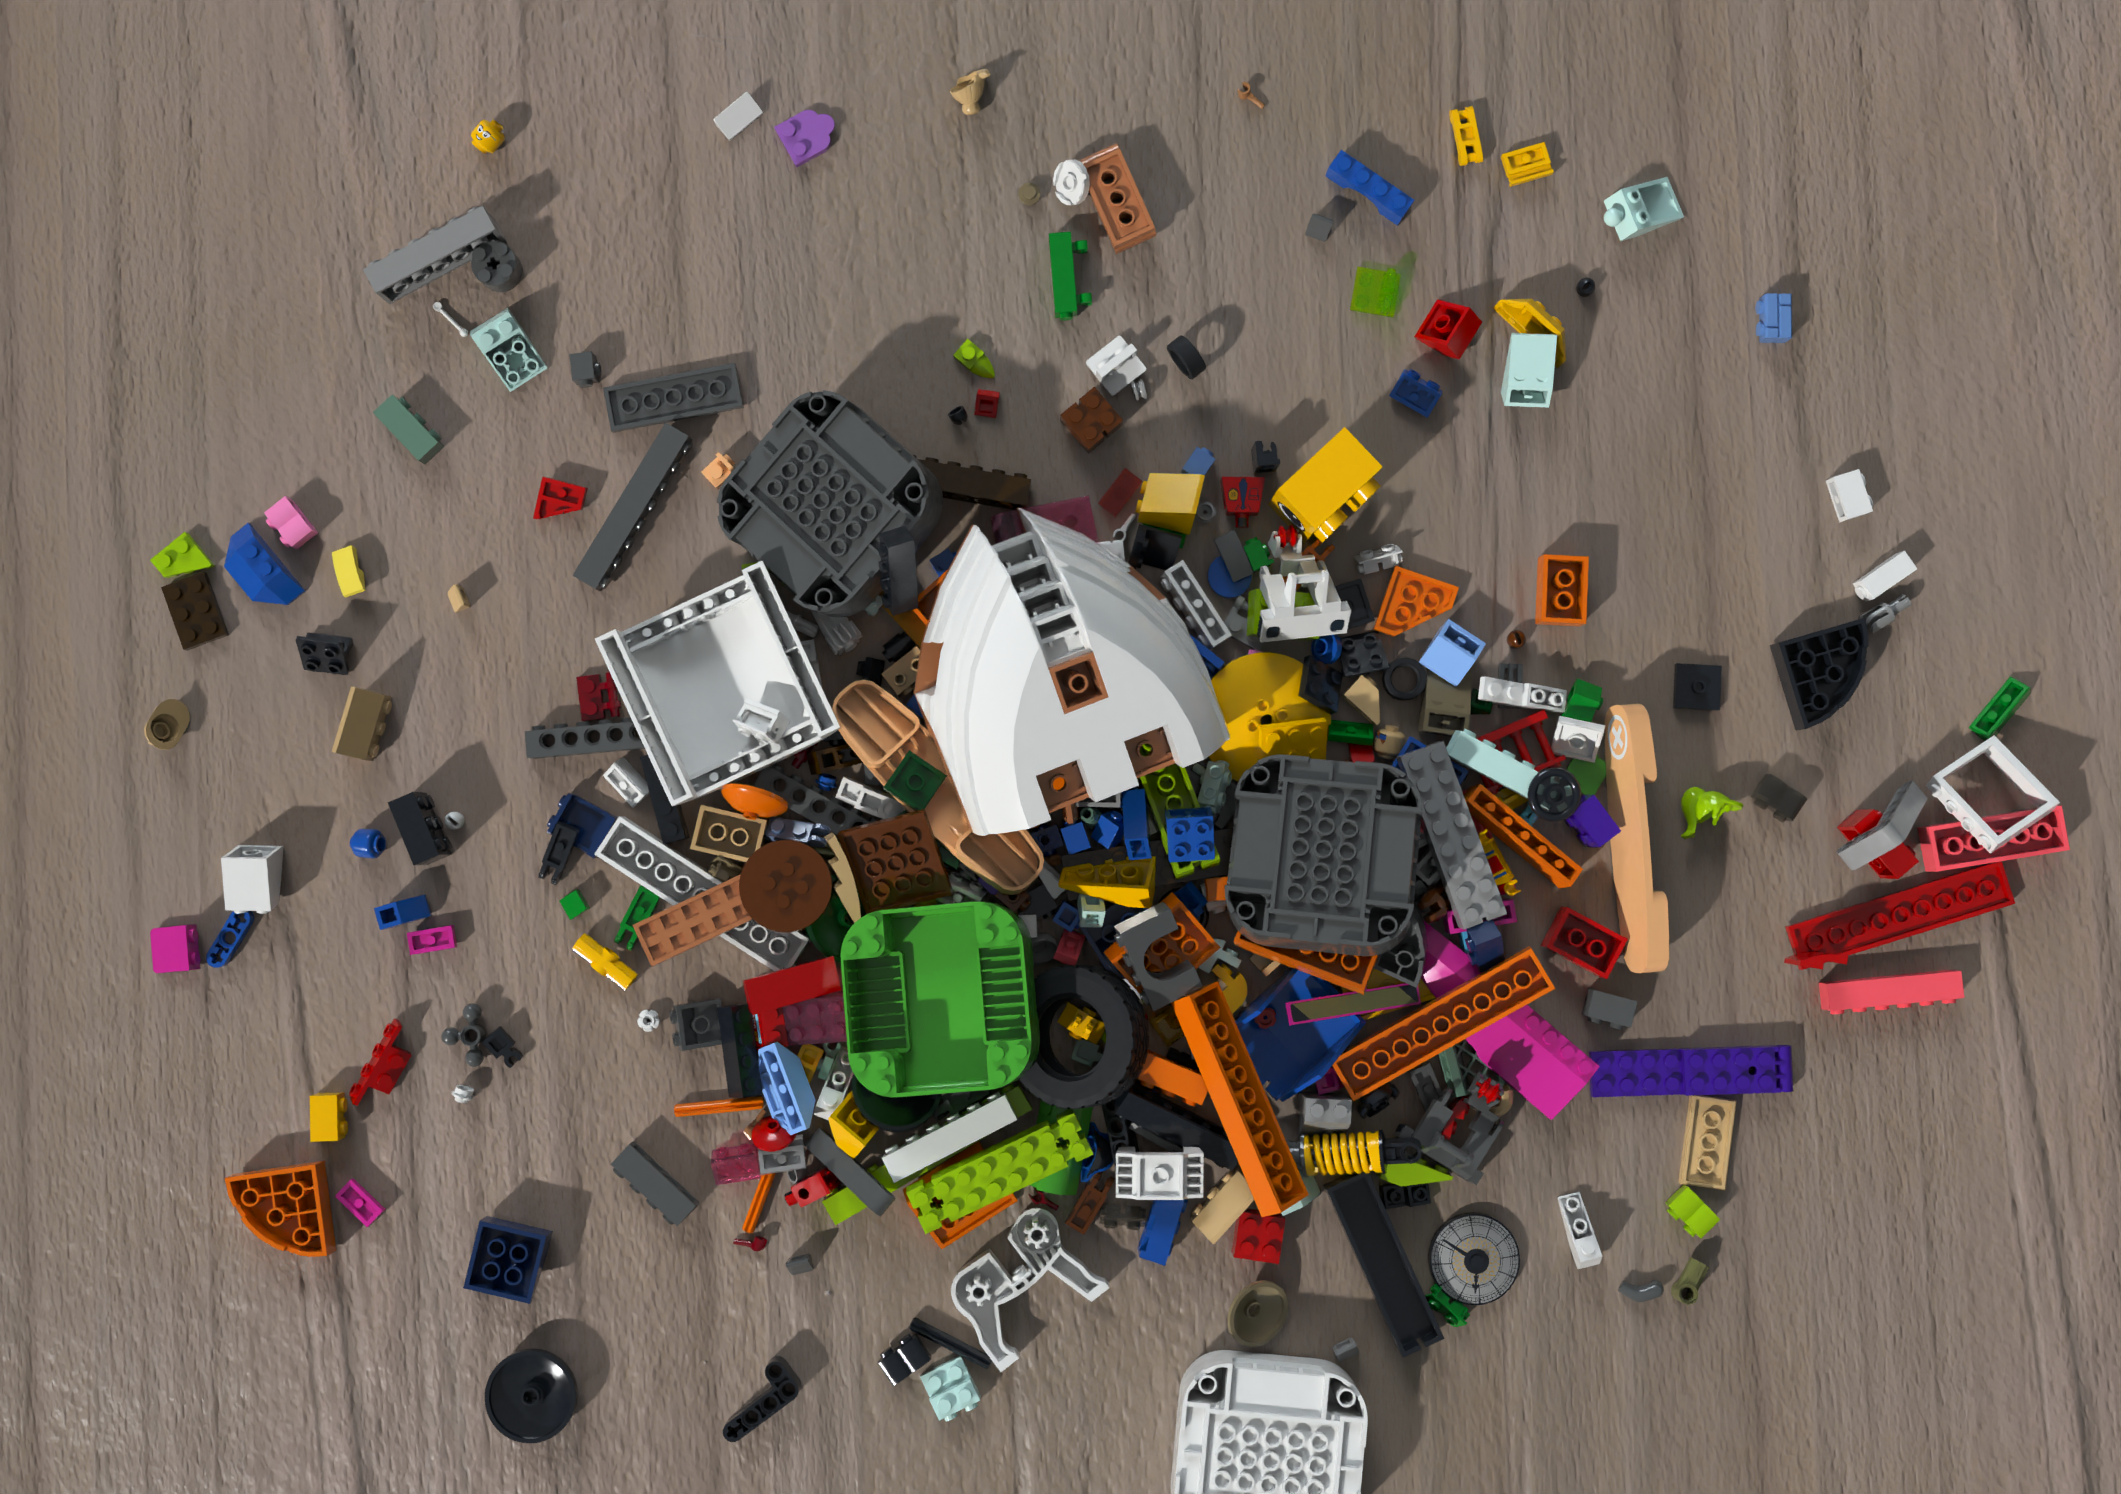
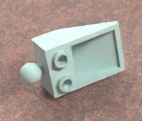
[1604,177,1684,241]

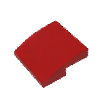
[1784,952,1848,970]

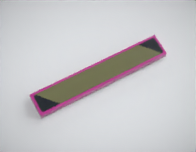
[1285,983,1421,1026]

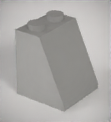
[1297,1092,1352,1139]

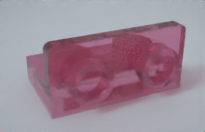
[711,1143,761,1185]

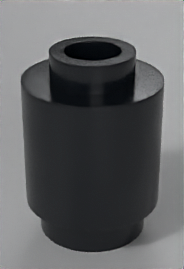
[882,631,916,662]

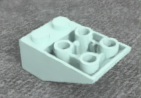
[470,307,547,392]
[1501,333,1557,408]

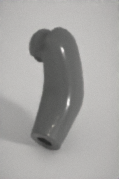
[1618,1280,1664,1302]

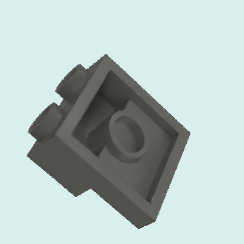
[669,999,722,1051]

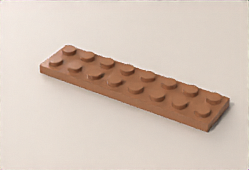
[633,874,753,967]

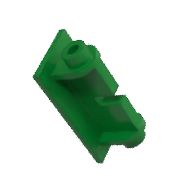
[1425,1284,1470,1327]

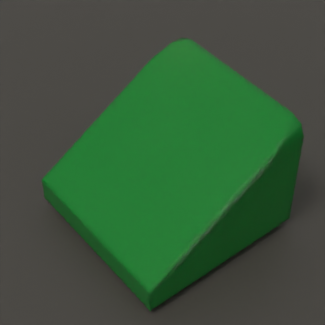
[559,889,590,920]

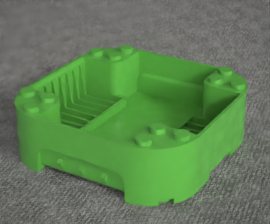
[841,901,1040,1097]

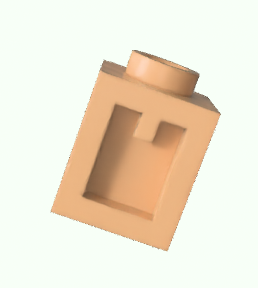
[701,452,736,489]

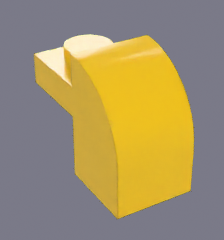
[1211,963,1247,1014]

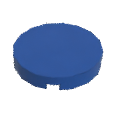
[1207,556,1252,598]

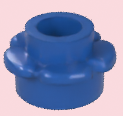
[815,773,837,791]

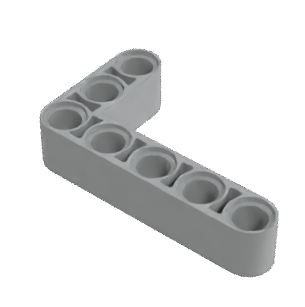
[1836,780,1927,871]

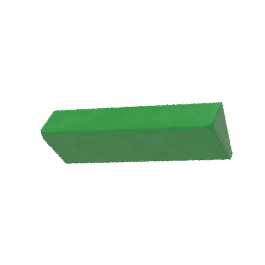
[1969,676,2031,741]

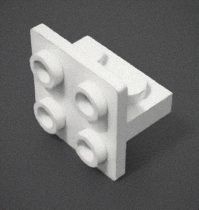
[1086,336,1146,396]

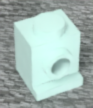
[1077,893,1106,927]

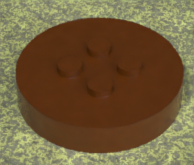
[739,840,833,933]

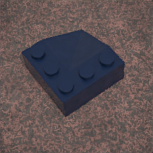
[1080,903,1149,979]
[463,1216,553,1304]

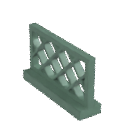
[1439,1039,1505,1098]

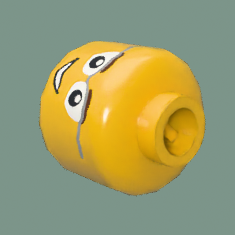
[471,119,505,154]

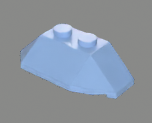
[758,1042,816,1135]

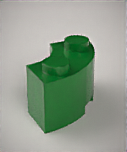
[1560,678,1603,722]

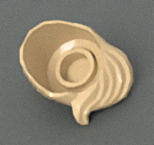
[949,69,990,115]

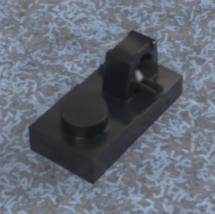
[856,657,885,687]

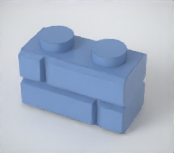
[1755,293,1792,343]

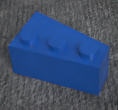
[1137,1199,1188,1266]

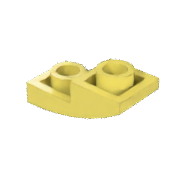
[332,545,366,598]

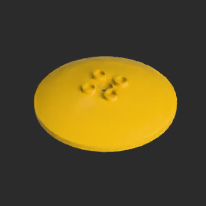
[1208,652,1331,781]

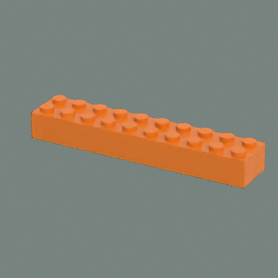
[1332,946,1555,1101]
[1171,981,1309,1217]

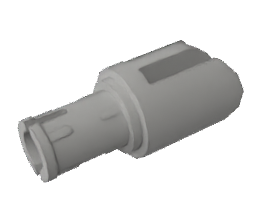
[1858,594,1911,634]

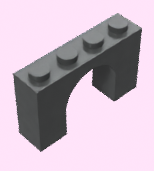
[1114,902,1203,1011]

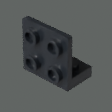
[1128,524,1182,570]

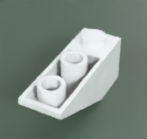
[814,1046,853,1120]
[1557,1192,1603,1269]

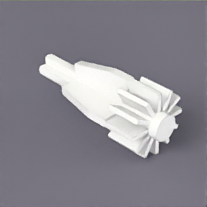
[811,610,863,655]

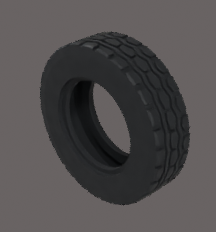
[1020,965,1149,1109]

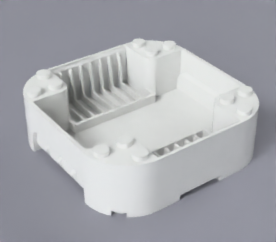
[1170,1350,1368,1494]

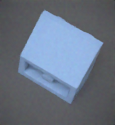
[1419,619,1486,687]

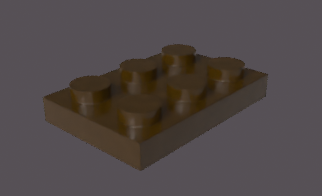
[161,572,229,651]

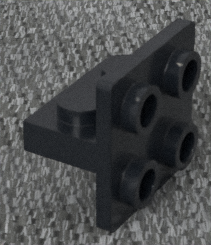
[296,632,353,675]

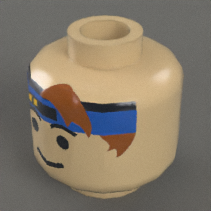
[1373,725,1405,759]

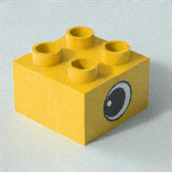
[1268,427,1382,543]

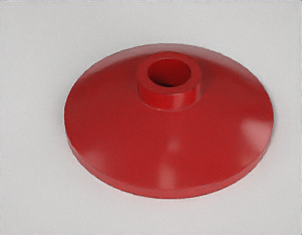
[751,1116,797,1152]

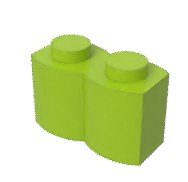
[1665,1184,1720,1238]

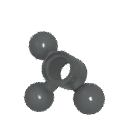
[441,1003,486,1067]

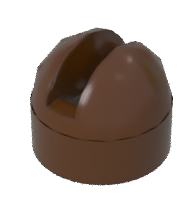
[1507,630,1526,648]

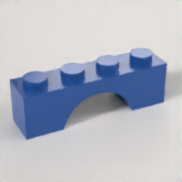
[1325,150,1414,226]

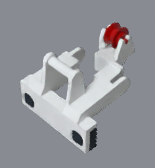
[1257,525,1351,643]

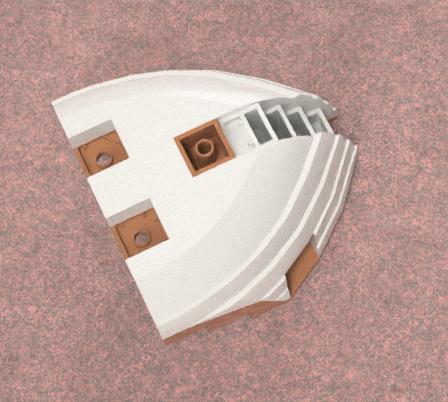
[914,508,1231,836]

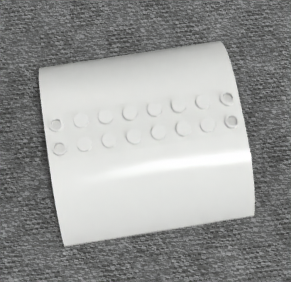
[595,561,841,806]

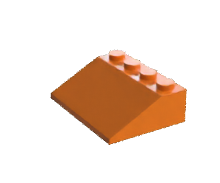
[1104,892,1221,993]
[902,1141,1018,1249]

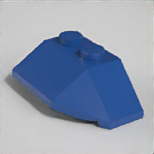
[224,523,305,605]

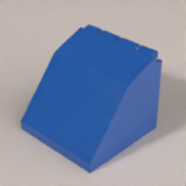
[1234,967,1367,1102]

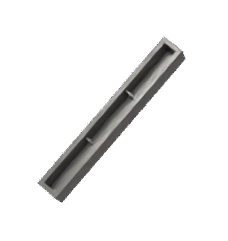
[572,422,692,591]

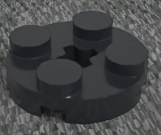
[1357,1081,1400,1119]

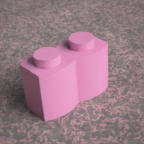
[264,496,318,549]

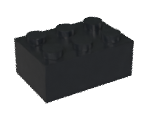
[388,792,452,866]

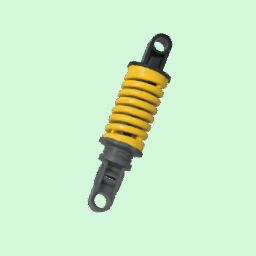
[1286,1129,1422,1177]

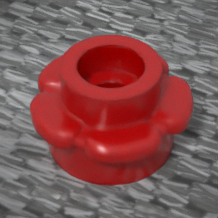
[1254,1008,1276,1029]

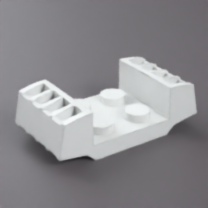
[1116,1147,1204,1200]

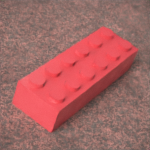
[1917,805,2070,872]

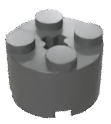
[471,241,523,293]

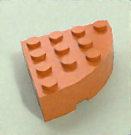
[224,1160,336,1257]

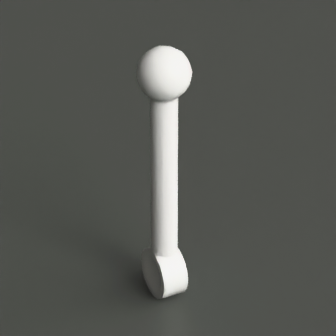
[433,302,468,337]

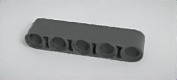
[804,1127,896,1217]

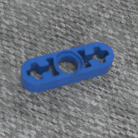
[206,911,254,968]

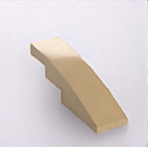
[824,833,861,923]

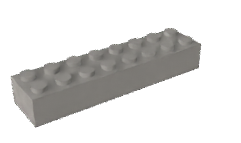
[1396,741,1507,929]

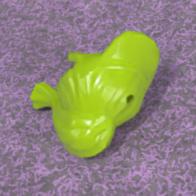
[1681,787,1743,839]

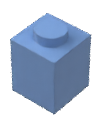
[1181,447,1215,476]

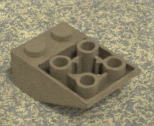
[1418,668,1472,737]

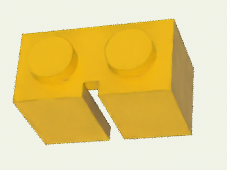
[309,1092,348,1142]

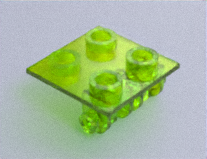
[1350,266,1401,318]

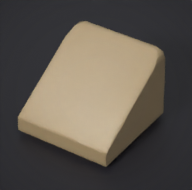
[448,584,471,613]

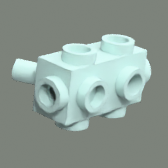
[1192,760,1232,815]

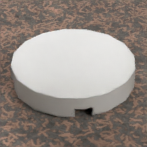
[1053,159,1090,205]

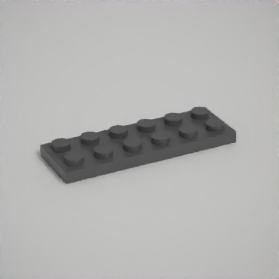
[603,363,744,433]

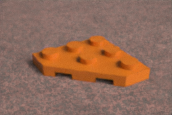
[1373,566,1459,637]

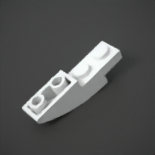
[1478,676,1567,713]
[835,776,906,819]

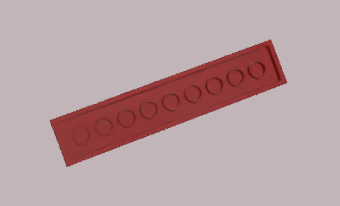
[1785,861,2015,970]

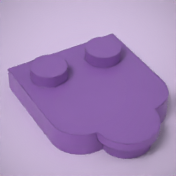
[774,110,835,168]

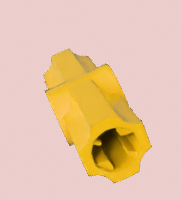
[572,933,639,990]

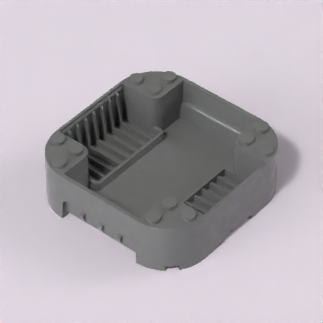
[717,390,943,617]
[1225,754,1422,956]

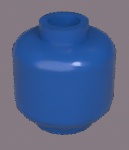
[350,828,386,858]

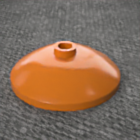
[721,784,789,820]

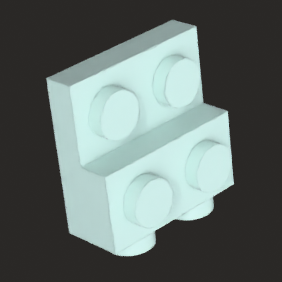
[920,1355,981,1422]

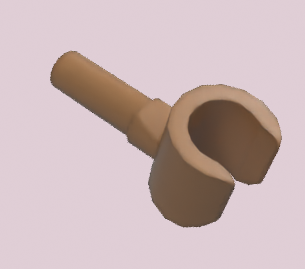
[1237,82,1265,109]
[744,1109,767,1140]

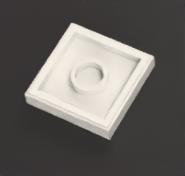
[1551,716,1605,763]

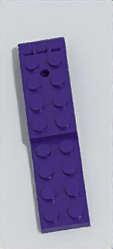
[1589,1045,1794,1097]

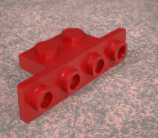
[349,1018,411,1106]

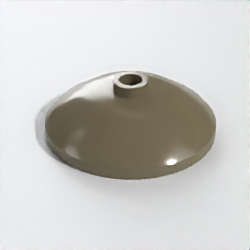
[1227,1280,1288,1347]

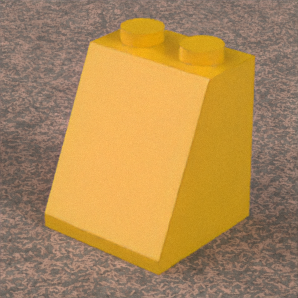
[1135,473,1205,535]

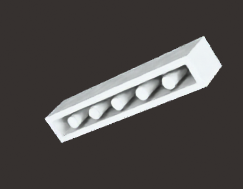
[882,1092,1018,1183]

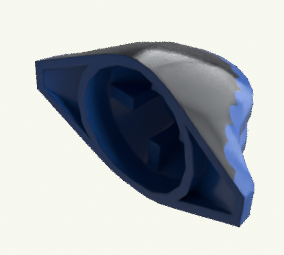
[1081,1122,1114,1182]

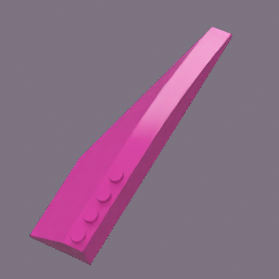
[1421,920,1600,1120]

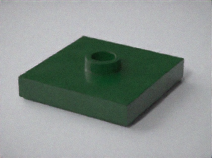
[883,750,947,811]

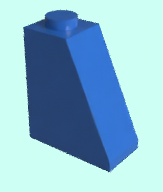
[1122,788,1152,860]

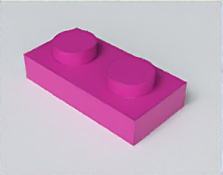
[407,925,457,955]
[335,1178,386,1227]

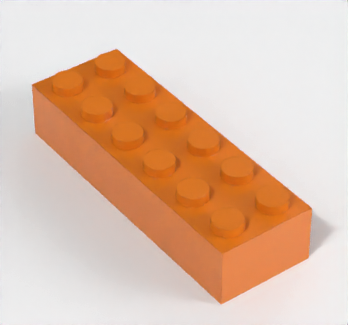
[1234,931,1379,995]

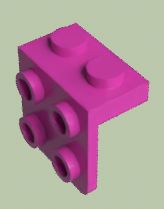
[150,924,200,973]

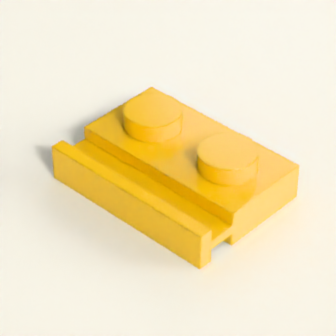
[1501,142,1554,187]

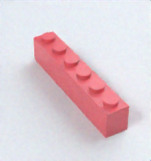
[1819,970,1964,1014]

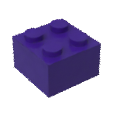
[1564,794,1621,847]

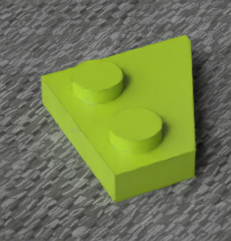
[150,532,215,578]

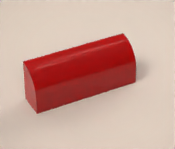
[743,955,841,1015]

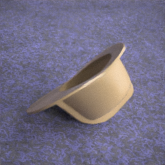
[144,699,190,750]

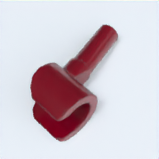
[1028,1187,1059,1211]
[733,1236,767,1251]

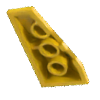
[1058,856,1156,908]

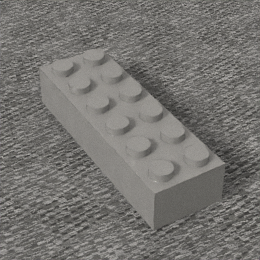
[363,206,507,304]

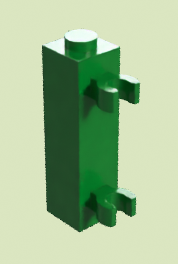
[1049,232,1092,320]

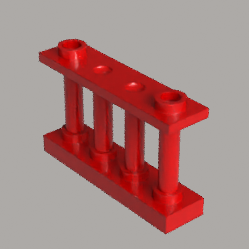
[1476,710,1566,795]

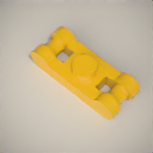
[1449,106,1483,166]

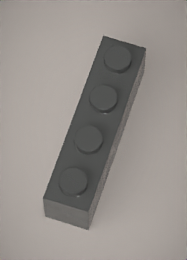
[611,1141,699,1226]

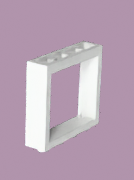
[1926,735,2060,854]

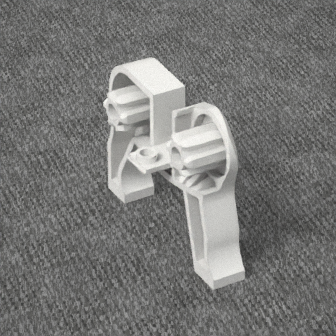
[951,1208,1110,1372]

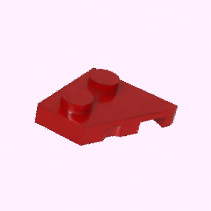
[533,477,588,519]

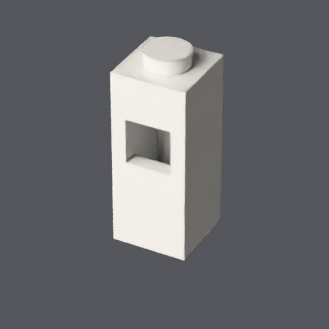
[1852,551,1917,602]

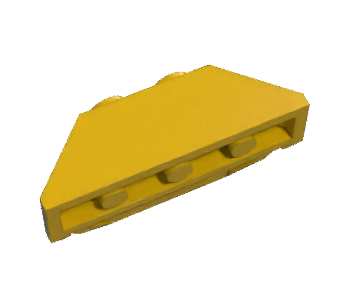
[1493,299,1566,368]

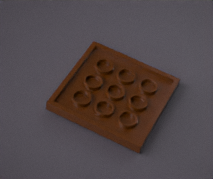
[837,809,953,915]

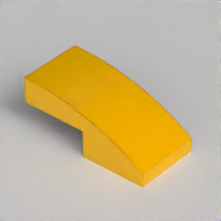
[797,1041,824,1084]

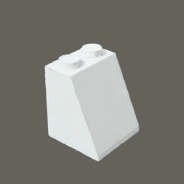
[221,845,283,914]

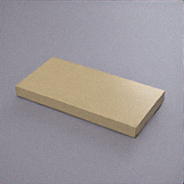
[1678,1095,1737,1190]

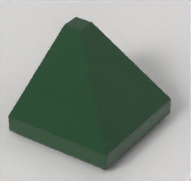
[1470,688,1493,715]

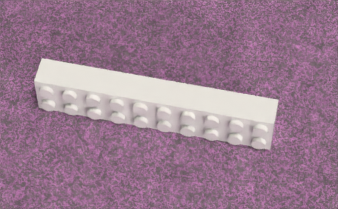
[594,816,810,971]

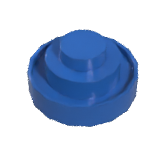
[1311,634,1342,664]

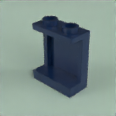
[547,793,618,858]

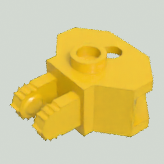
[1057,1002,1105,1044]

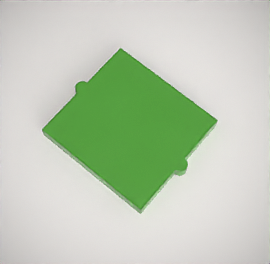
[1566,754,1606,795]

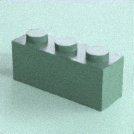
[373,394,444,464]

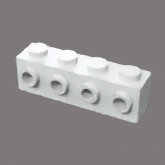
[1160,560,1232,650]

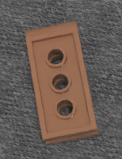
[1078,143,1157,254]

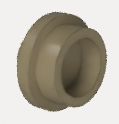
[1018,183,1040,205]

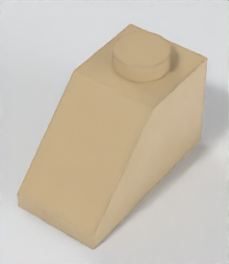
[1341,675,1380,726]

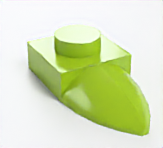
[953,338,995,378]

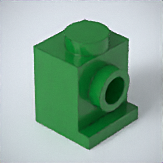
[1243,537,1274,573]

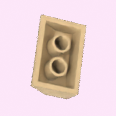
[332,686,392,761]
[1190,1168,1254,1244]

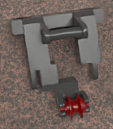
[1393,1071,1504,1185]

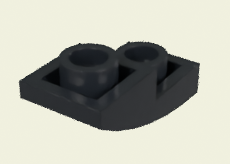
[1380,1183,1431,1209]

